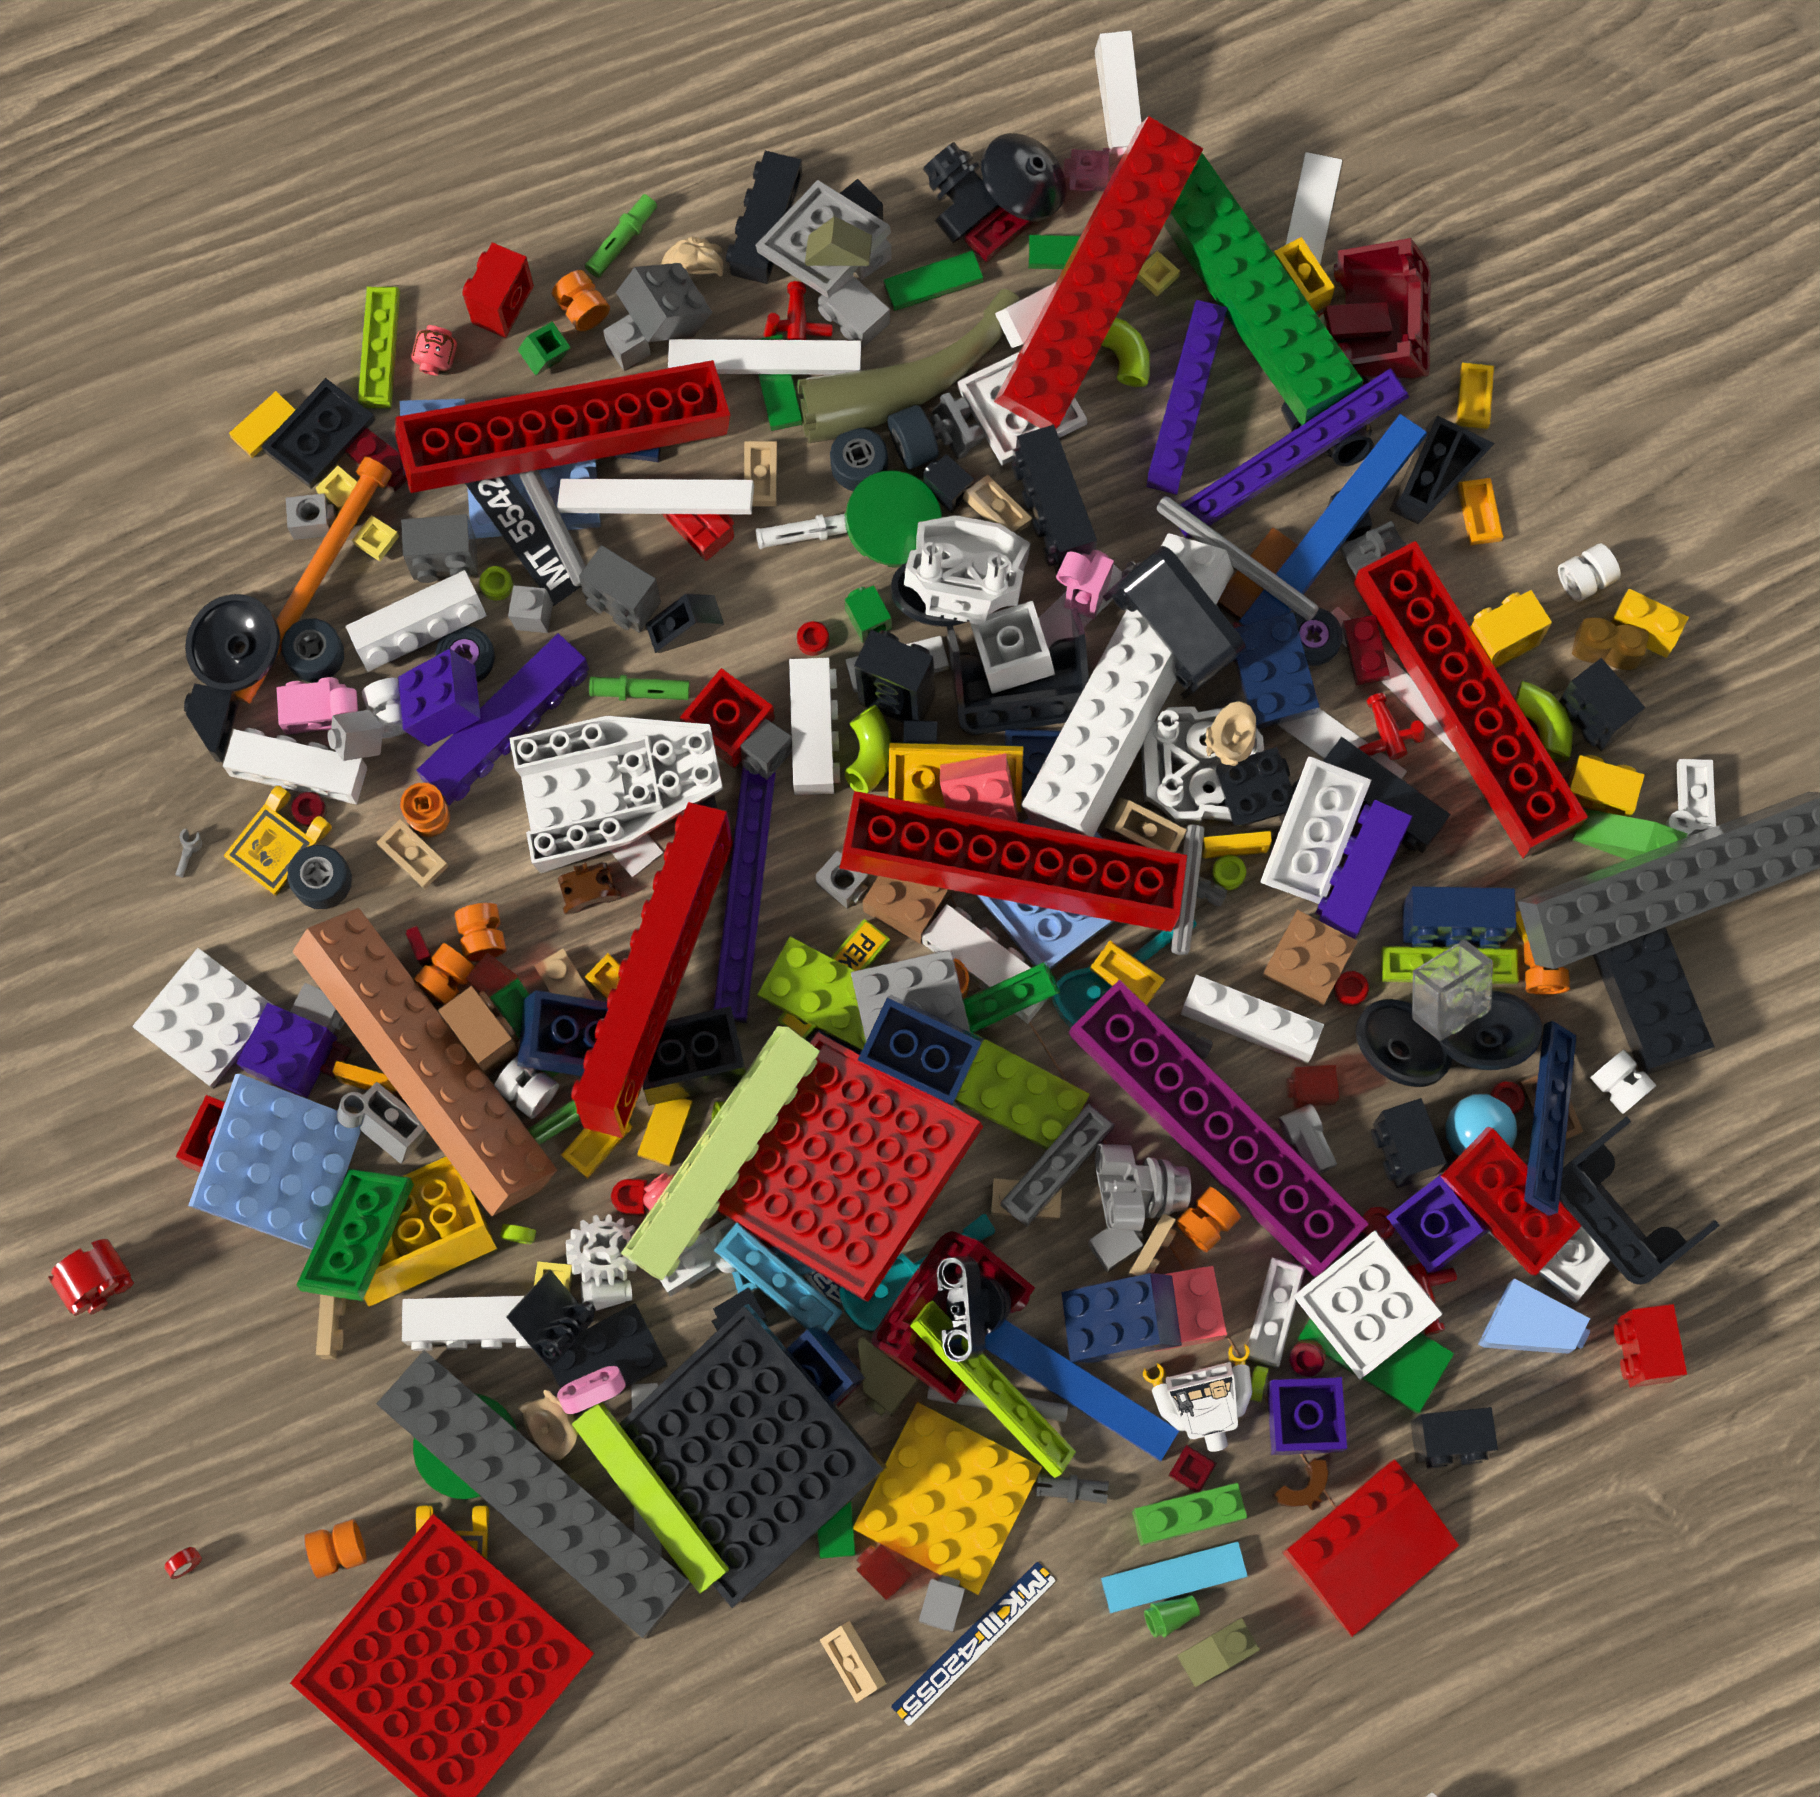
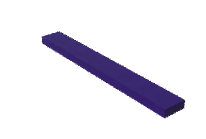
[1180,368,1409,539]
[713,766,776,1023]

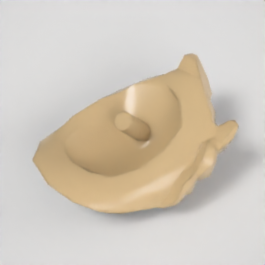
[661,236,724,277]
[1205,701,1256,766]
[518,1390,578,1461]

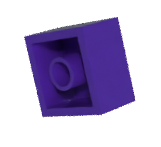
[398,649,481,747]
[236,1002,337,1099]
[1386,1174,1490,1273]
[1267,1377,1347,1455]

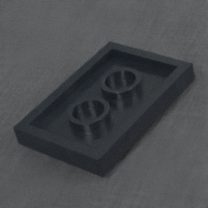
[261,378,376,489]
[551,1303,668,1415]

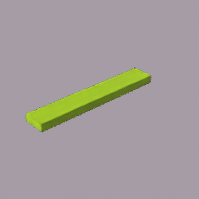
[910,1300,1076,1478]
[572,1402,729,1594]

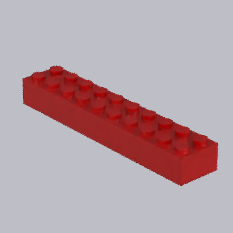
[994,116,1204,429]
[395,360,731,493]
[1354,541,1588,859]
[839,791,1187,932]
[571,802,733,1138]

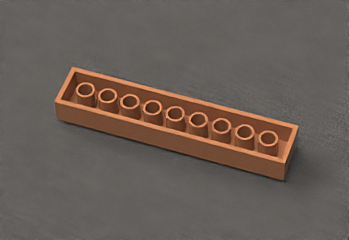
[293,907,557,1217]

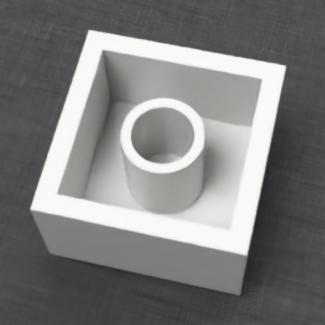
[970,601,1055,694]

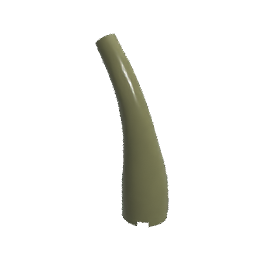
[797,289,1021,444]

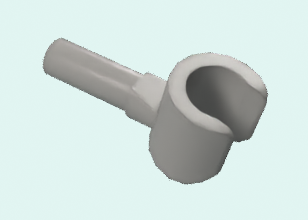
[175,829,202,878]

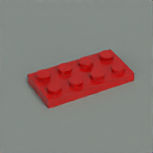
[1440,1127,1581,1276]

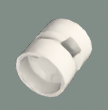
[1558,543,1621,602]
[362,678,406,738]
[1591,1049,1657,1114]
[494,1056,559,1119]

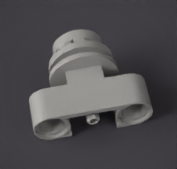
[1095,1144,1191,1230]

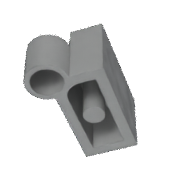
[818,274,890,348]
[337,1082,427,1164]

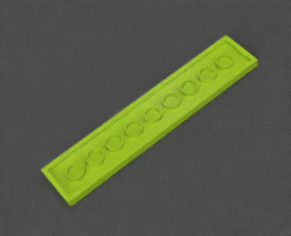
[757,937,1090,1150]

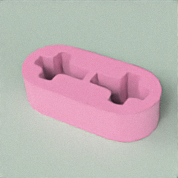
[557,1366,626,1414]

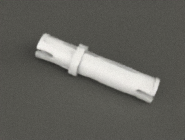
[756,514,847,549]

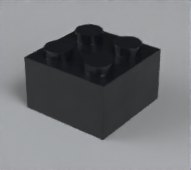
[1559,658,1646,752]
[1371,1098,1446,1188]
[1410,1407,1498,1469]

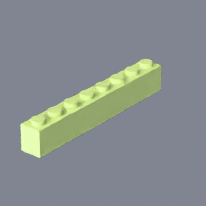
[621,1026,820,1280]

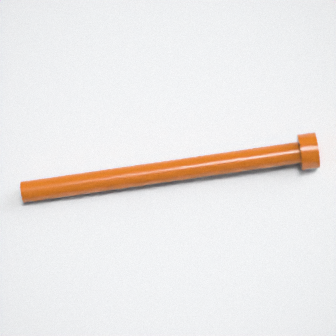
[234,457,393,704]

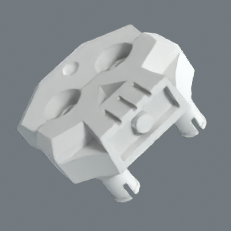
[904,515,1030,625]
[1141,706,1264,825]

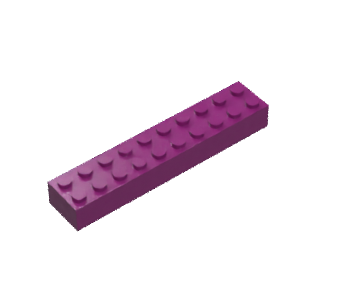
[1068,980,1369,1277]

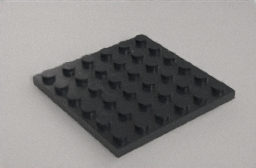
[619,1304,887,1608]

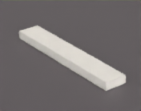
[668,339,861,375]
[557,479,754,514]

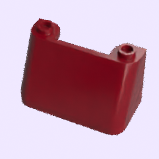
[1333,238,1431,379]
[872,1231,1035,1403]

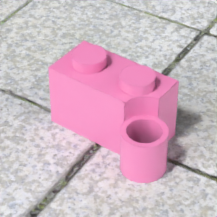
[1056,550,1114,619]
[276,677,358,735]

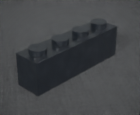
[726,150,803,284]
[1323,736,1451,853]

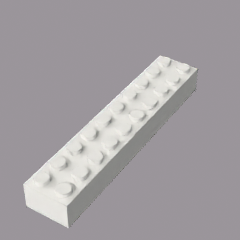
[1022,533,1234,837]

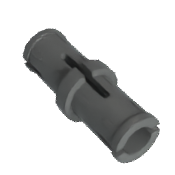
[1036,1473,1109,1504]

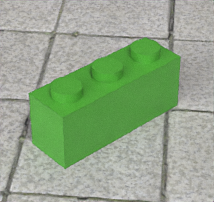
[1132,1483,1247,1546]

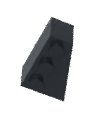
[1390,415,1495,524]

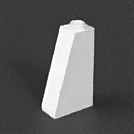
[1095,31,1141,158]

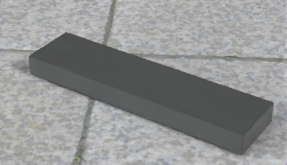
[1000,1104,1115,1227]

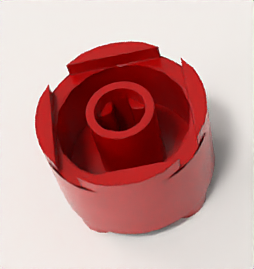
[48,1239,134,1316]

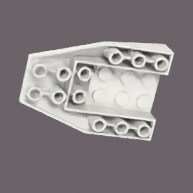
[509,716,723,873]

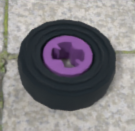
[1294,607,1343,666]
[435,626,495,683]

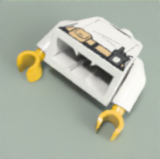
[1143,1344,1252,1451]

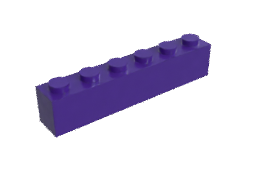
[1146,300,1227,495]
[417,633,589,806]

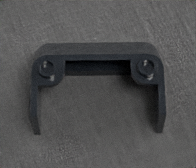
[1103,546,1246,699]
[946,608,1089,735]
[1559,1116,1720,1285]

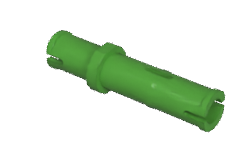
[585,194,657,278]
[589,675,690,701]

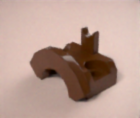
[557,862,622,915]
[1272,1457,1328,1511]

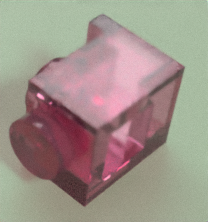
[1064,148,1110,192]

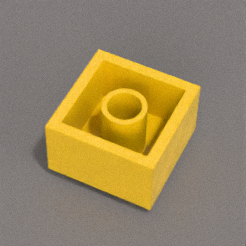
[1470,590,1552,669]

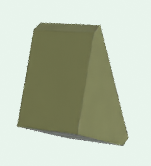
[805,216,872,266]

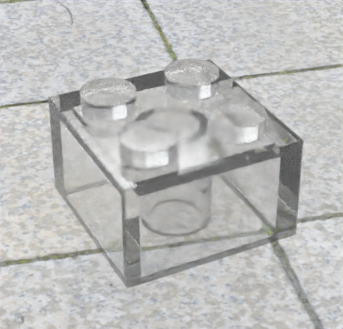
[1412,939,1493,1041]

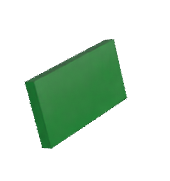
[296,1169,414,1301]
[1298,1318,1454,1414]

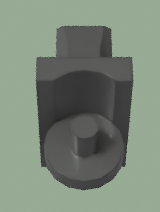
[930,393,985,460]
[1340,521,1406,576]

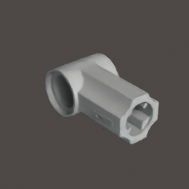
[1279,1104,1337,1174]

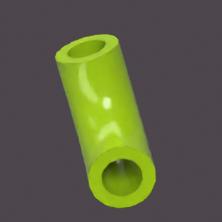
[1101,317,1150,387]
[1515,681,1573,762]
[845,705,892,794]

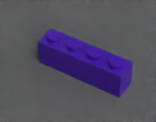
[1315,800,1412,940]

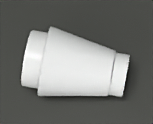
[581,1278,632,1311]

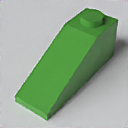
[1573,808,1688,860]

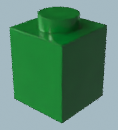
[518,321,571,376]
[845,585,892,643]

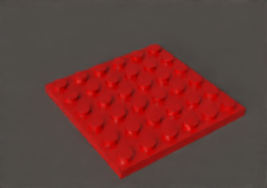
[716,1032,984,1302]
[290,1514,595,1797]

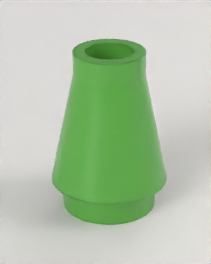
[1144,1595,1200,1638]

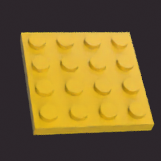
[853,1402,1042,1595]

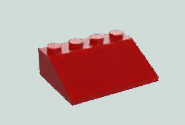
[1282,1459,1459,1637]

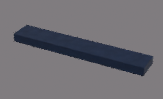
[1524,1020,1576,1216]

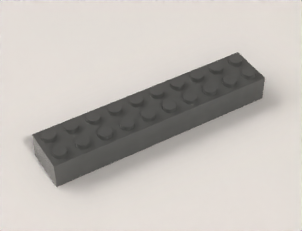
[1517,792,1820,969]
[376,1350,691,1639]

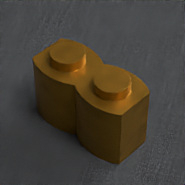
[1571,618,1649,670]

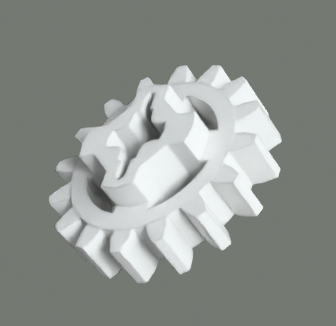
[566,1214,637,1286]

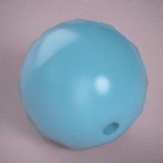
[1445,1094,1517,1156]

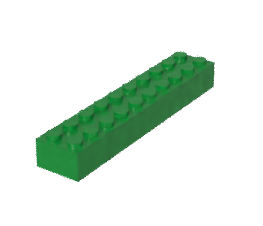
[1164,153,1363,425]

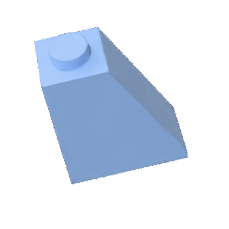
[1478,1279,1590,1354]

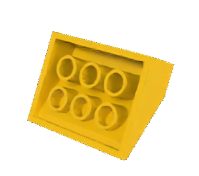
[364,1157,497,1307]

